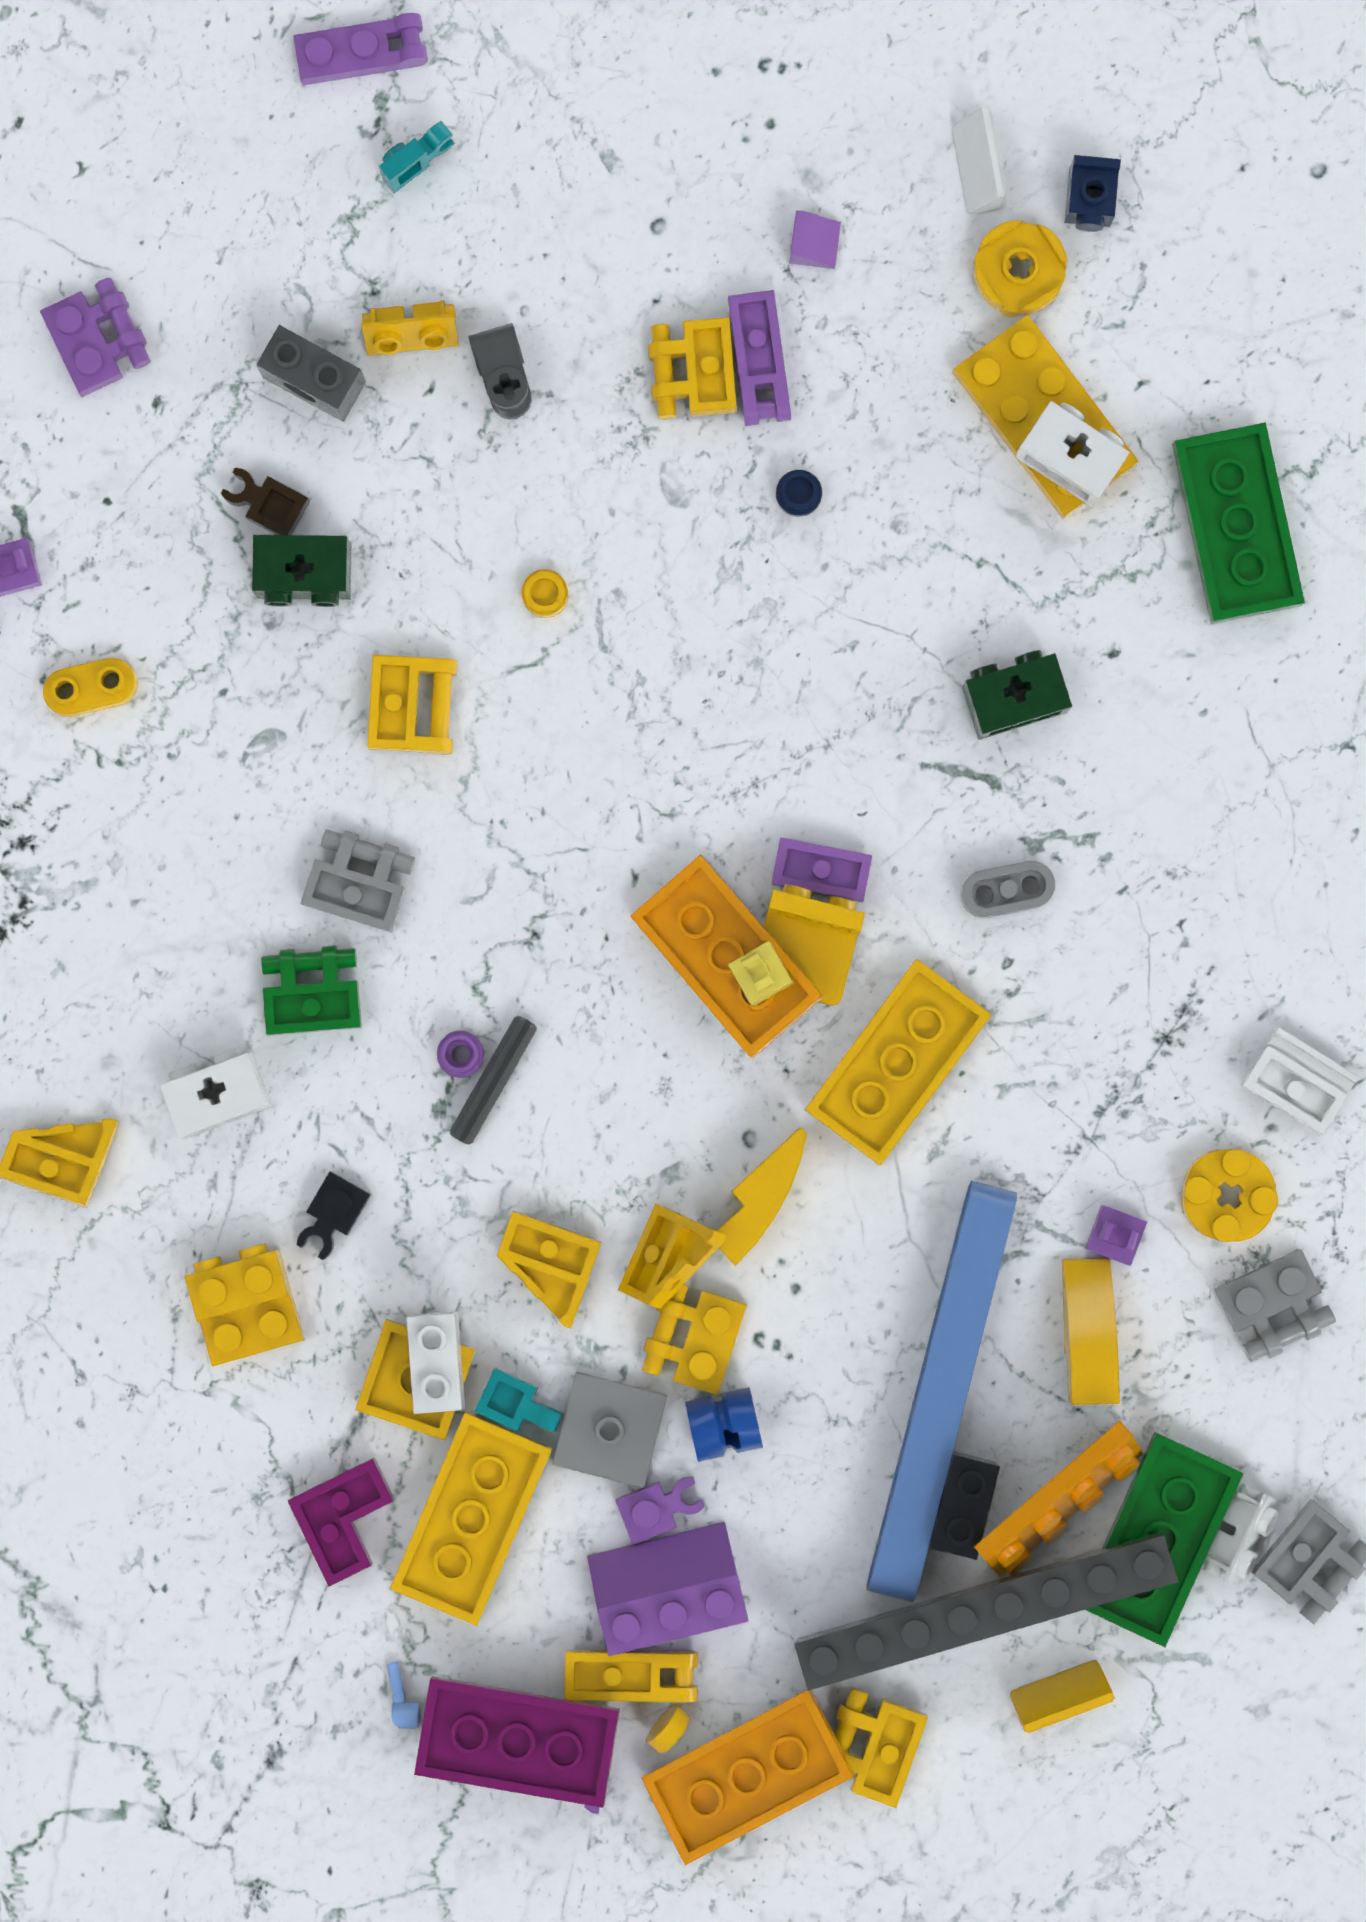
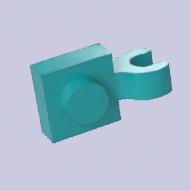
[474,1368,563,1432]

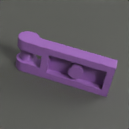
[293,13,428,86]
[728,290,791,426]

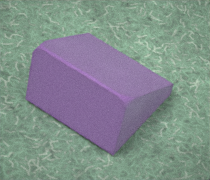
[789,210,841,269]

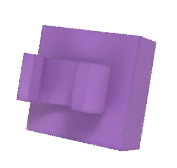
[0,538,42,597]
[1085,1205,1147,1266]

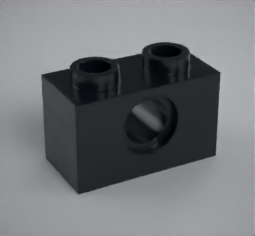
[929,1451,1000,1560]

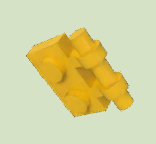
[648,317,737,420]
[642,1284,747,1396]
[835,1687,928,1808]

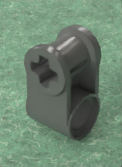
[468,323,532,419]

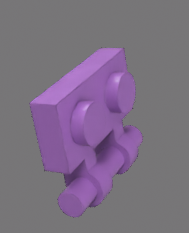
[40,278,151,397]

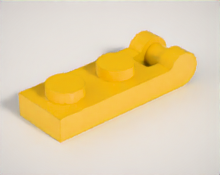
[564,1649,699,1702]

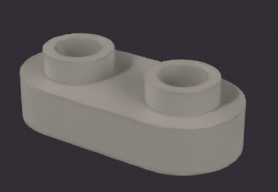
[961,861,1055,918]

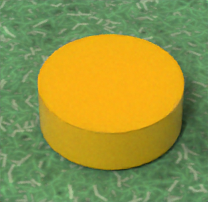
[521,569,568,618]
[646,1704,690,1753]

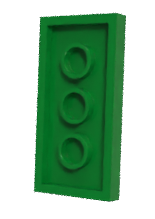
[1172,422,1305,624]
[1085,1432,1244,1647]

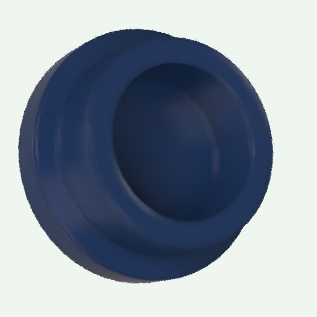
[776,470,822,517]

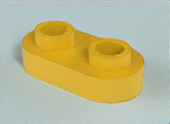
[43,658,138,717]

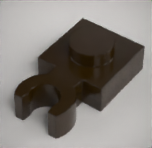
[221,468,310,535]

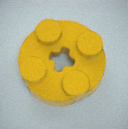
[973,220,1067,317]
[1181,1149,1278,1242]

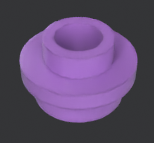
[437,1031,484,1078]

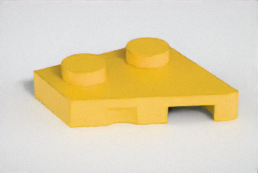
[0,1118,119,1208]

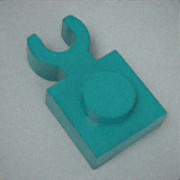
[378,121,455,194]

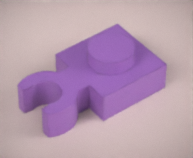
[615,1477,704,1545]

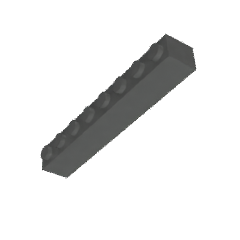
[794,1531,1179,1691]

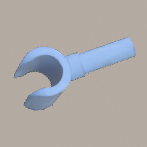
[387,1662,420,1729]

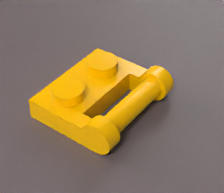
[367,655,458,755]

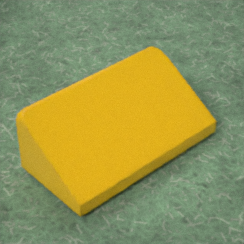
[1010,1660,1115,1733]

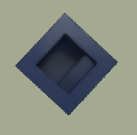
[1064,155,1121,232]

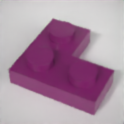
[288,1457,395,1587]

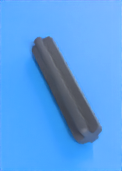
[450,1016,537,1145]

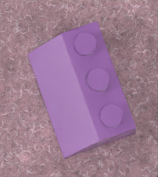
[587,1521,749,1656]

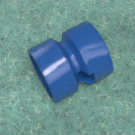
[685,1387,763,1462]

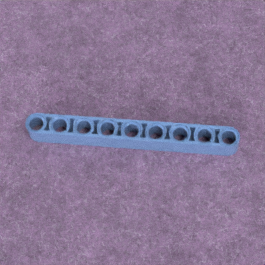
[866,1180,1017,1602]

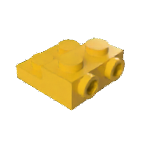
[184,1243,305,1367]

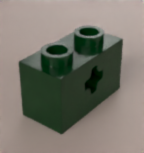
[252,535,352,607]
[962,650,1072,740]

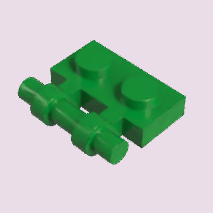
[261,945,362,1036]

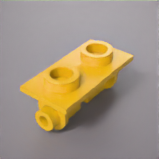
[361,300,459,356]

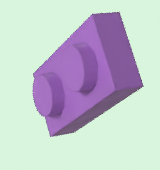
[771,837,872,903]

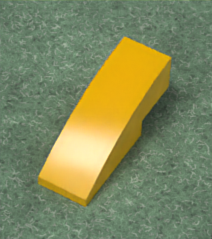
[717,1127,807,1266]
[1062,1259,1120,1405]

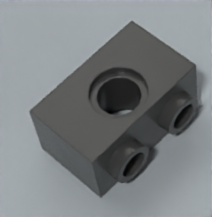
[256,325,366,422]

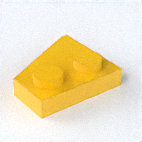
[618,1203,727,1309]
[497,1210,602,1329]

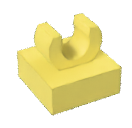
[728,941,794,1007]

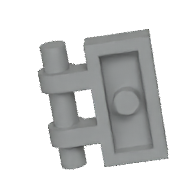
[300,829,415,933]
[1214,1249,1336,1362]
[1252,1499,1366,1624]

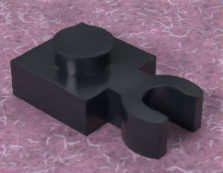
[297,1171,372,1260]

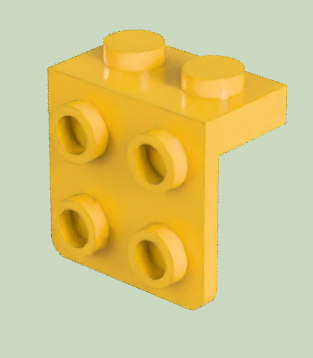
[764,884,865,1006]

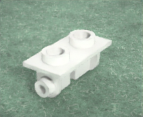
[1203,1483,1278,1586]

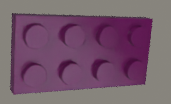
[414,1676,620,1808]

